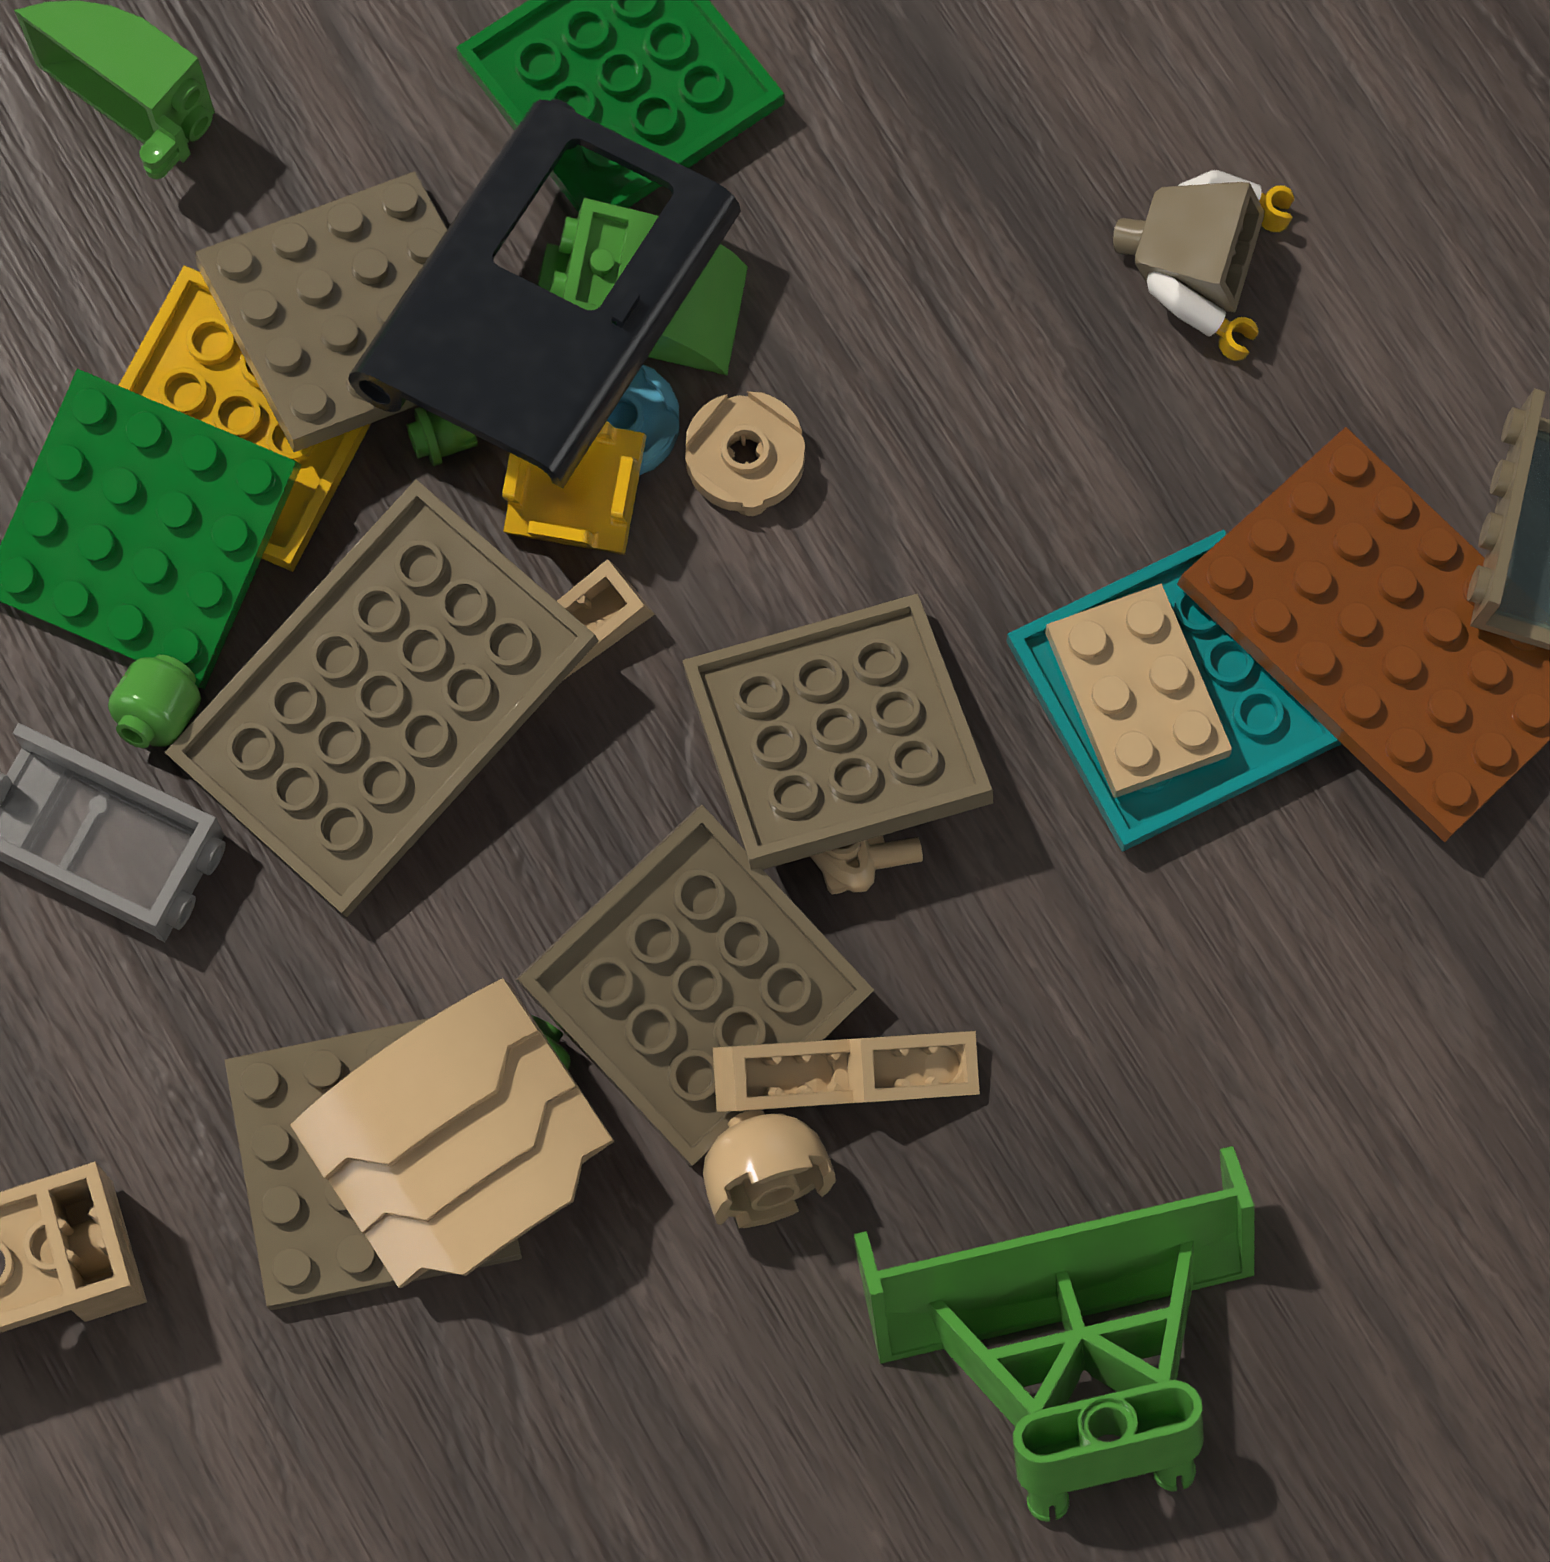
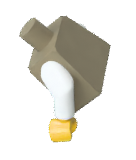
[1113,170,1294,361]

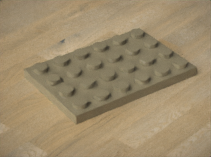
[165,479,599,917]

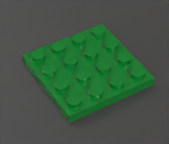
[456,0,785,213]
[0,368,302,689]

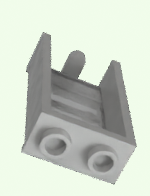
[0,723,226,942]

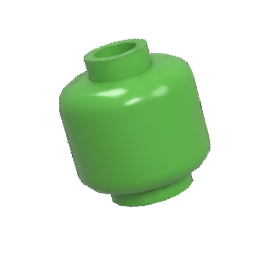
[108,655,201,748]

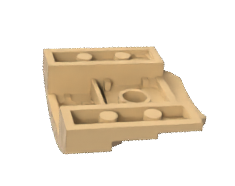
[290,978,614,1288]

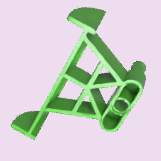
[854,1146,1254,1522]

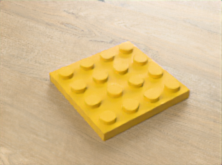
[118,265,371,572]

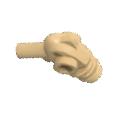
[810,835,923,894]

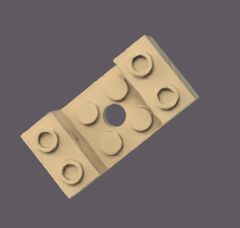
[0,1162,147,1333]

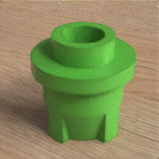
[406,407,478,467]

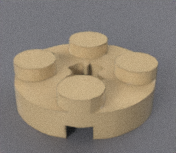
[685,392,805,516]

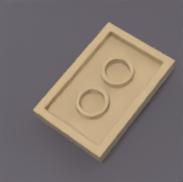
[1045,583,1232,798]

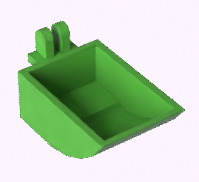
[14,0,215,179]
[537,198,748,375]

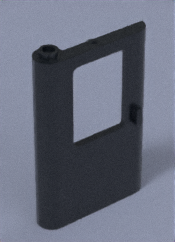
[348,99,741,488]

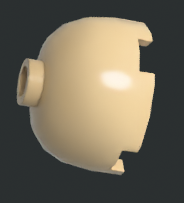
[703,1109,836,1228]

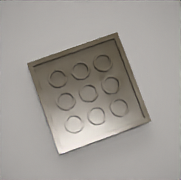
[195,171,447,452]
[682,593,993,870]
[515,805,874,1166]
[224,1017,522,1311]

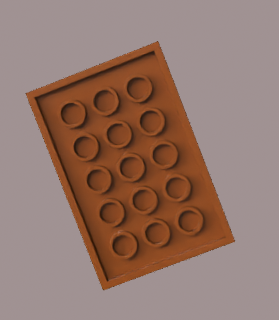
[1177,427,1550,842]

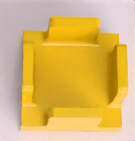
[502,421,646,555]

